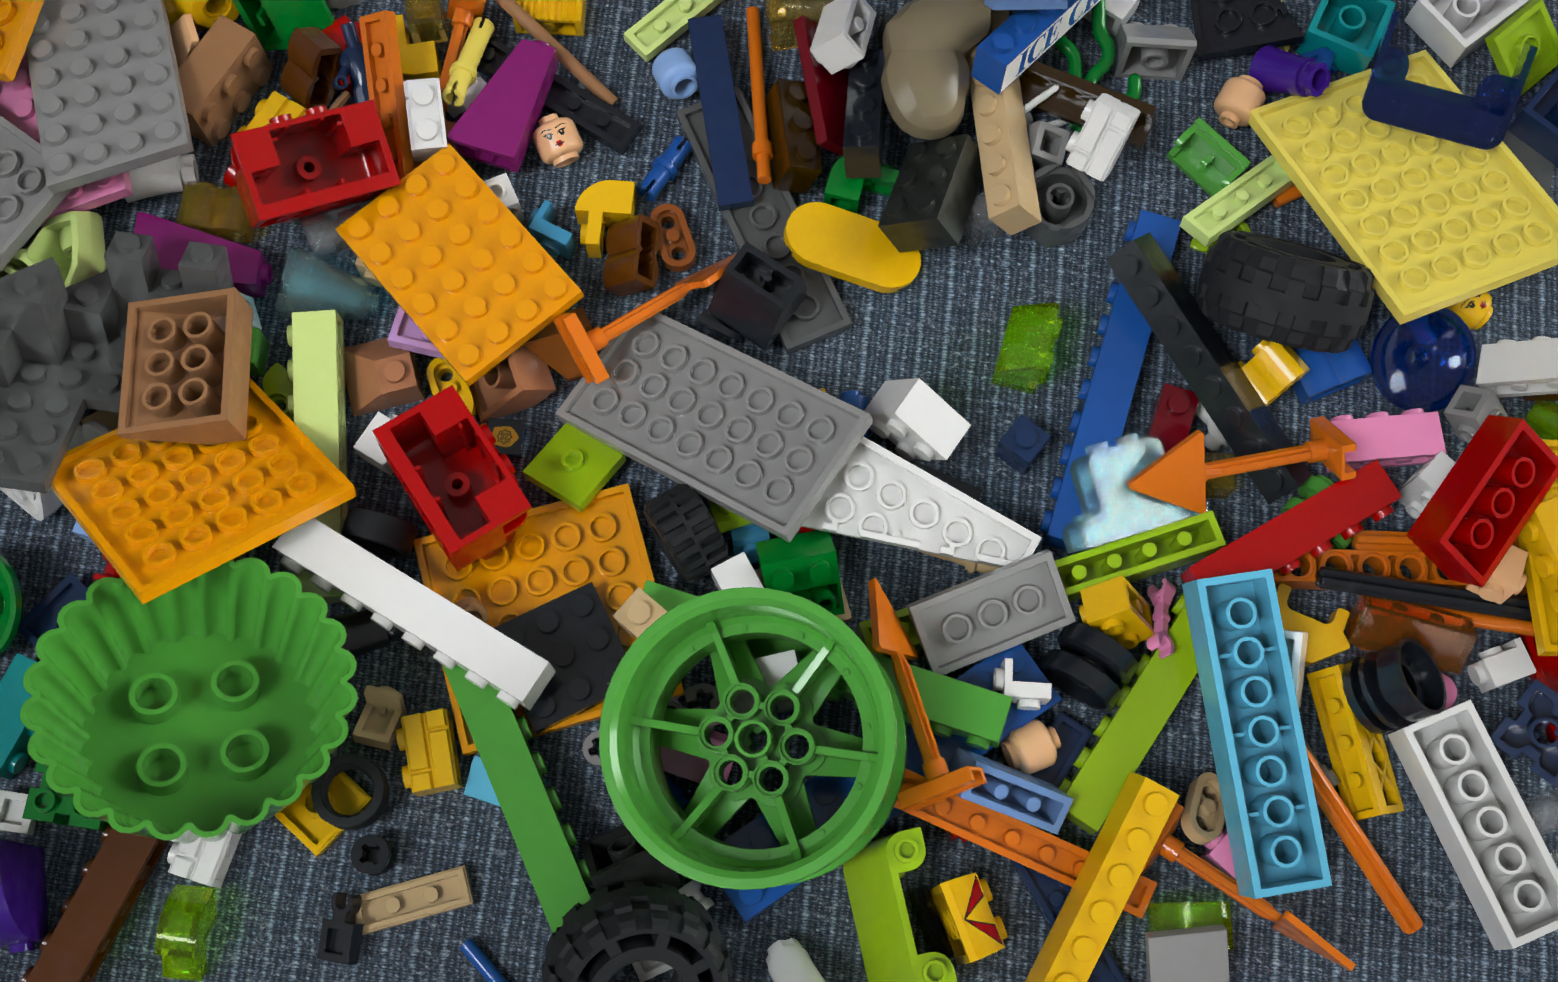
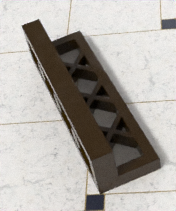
[1020,61,1156,151]

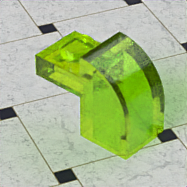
[155,884,216,981]

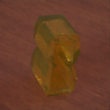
[176,182,255,243]

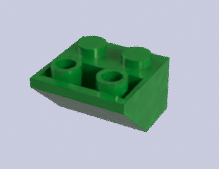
[232,0,335,51]
[755,530,845,615]

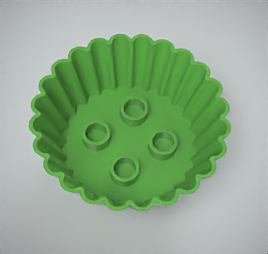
[20,557,358,844]

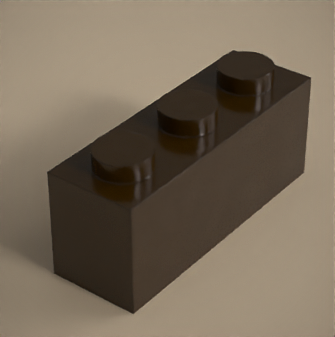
[766,78,822,194]

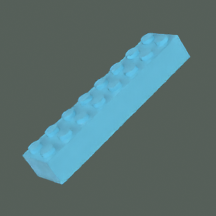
[1182,568,1332,899]

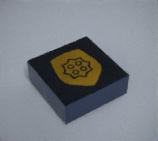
[488,418,526,459]

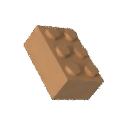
[178,15,274,148]

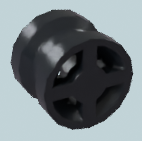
[351,835,395,876]

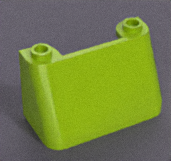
[843,827,957,982]

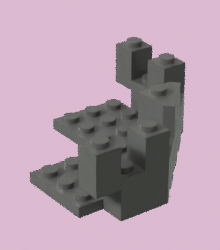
[0,231,234,494]

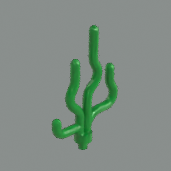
[1019,0,1142,132]

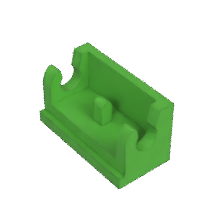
[1166,117,1251,197]

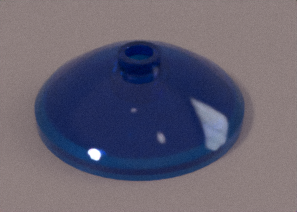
[1370,308,1477,413]

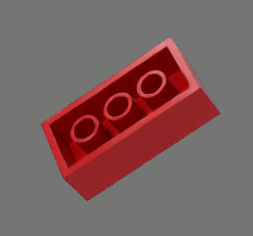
[1406,415,1558,587]

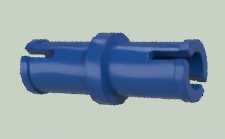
[636,135,692,202]

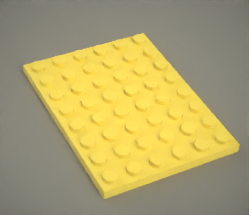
[1248,50,1558,325]

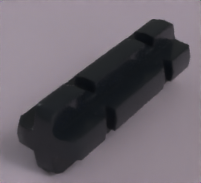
[909,886,954,959]

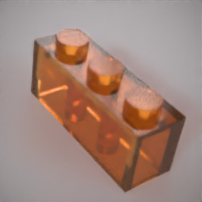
[1346,594,1477,674]

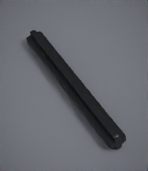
[1315,566,1532,620]

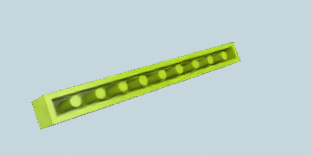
[857,510,1226,659]

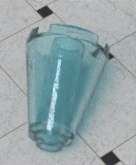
[276,247,381,320]

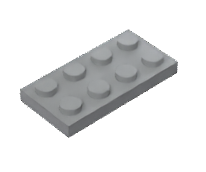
[906,549,1076,675]

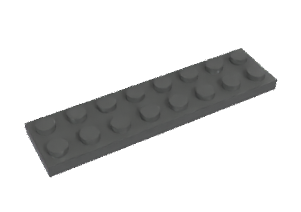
[676,87,853,355]

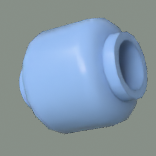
[652,47,698,100]

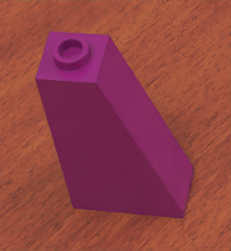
[447,39,559,173]
[134,212,273,298]

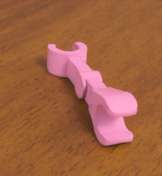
[1146,578,1176,659]

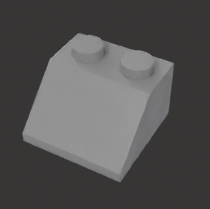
[1114,22,1197,81]

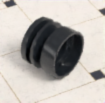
[1342,638,1447,734]

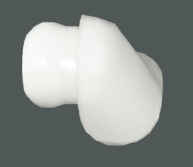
[1195,402,1227,451]

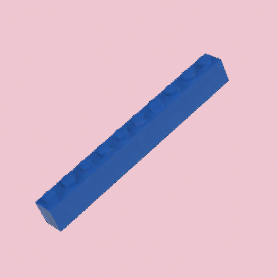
[1039,209,1181,554]

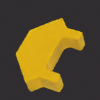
[1276,583,1350,667]

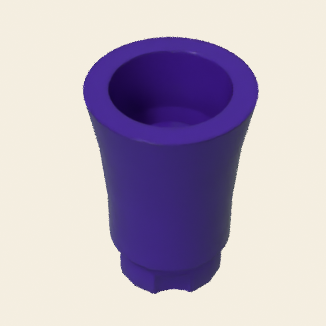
[1249,45,1331,97]

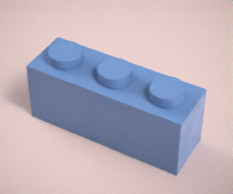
[948,747,1074,834]

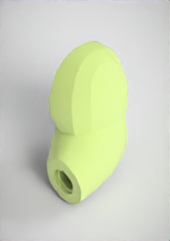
[0,211,107,288]

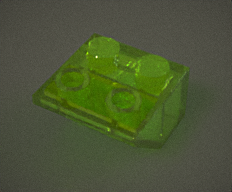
[991,302,1063,394]

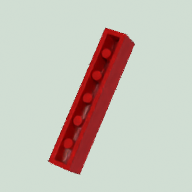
[1181,459,1403,583]

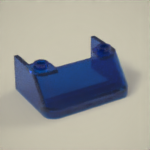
[1362,8,1538,150]

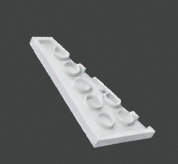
[801,436,1042,568]

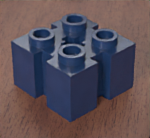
[1490,679,1558,789]

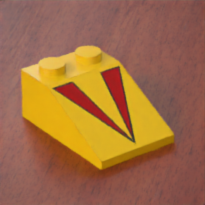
[930,872,1008,965]

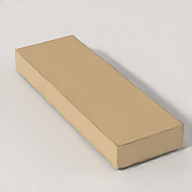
[355,865,475,936]

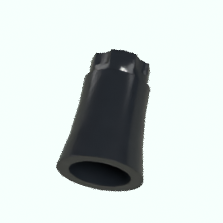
[326,610,404,658]

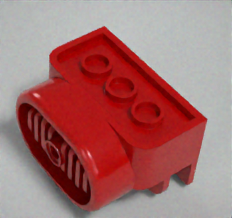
[229,99,401,229]
[372,385,532,572]

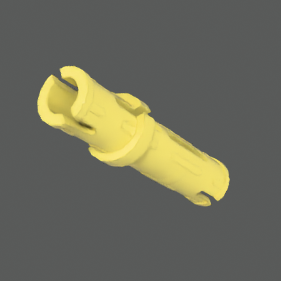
[442,17,495,107]

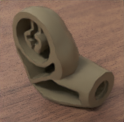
[881,0,991,140]

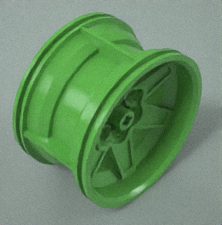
[599,587,908,890]

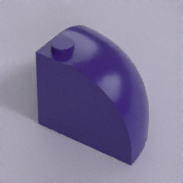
[0,839,49,954]

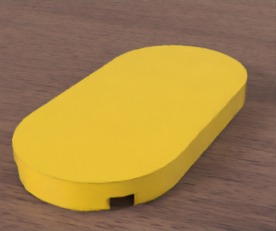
[783,202,921,293]

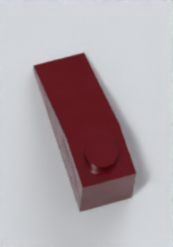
[1128,383,1199,506]

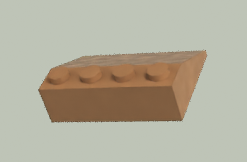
[117,287,253,445]

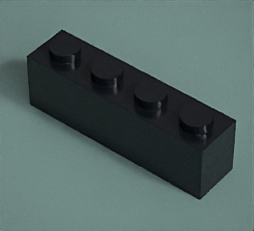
[843,49,887,178]

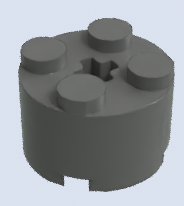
[1025,164,1095,248]

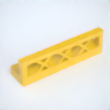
[1306,664,1405,821]

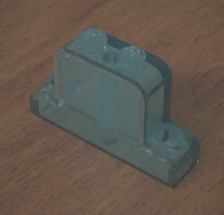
[1062,433,1209,554]

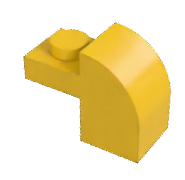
[395,14,442,81]
[575,180,637,259]

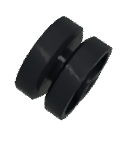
[1039,622,1139,713]

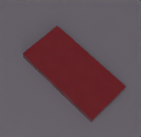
[793,15,849,156]

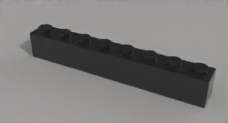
[1106,232,1312,504]

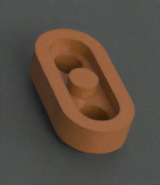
[650,203,696,272]

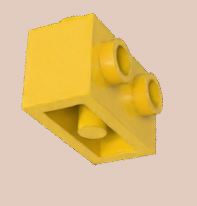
[1079,575,1154,650]

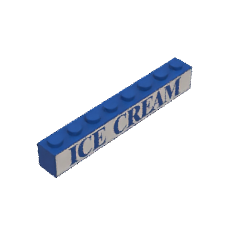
[971,0,1101,95]

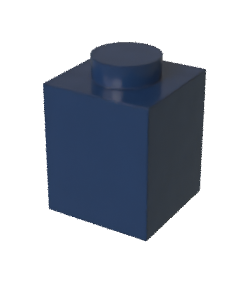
[994,414,1051,475]

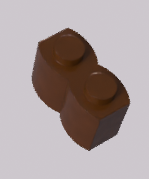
[280,27,342,110]
[603,214,661,297]

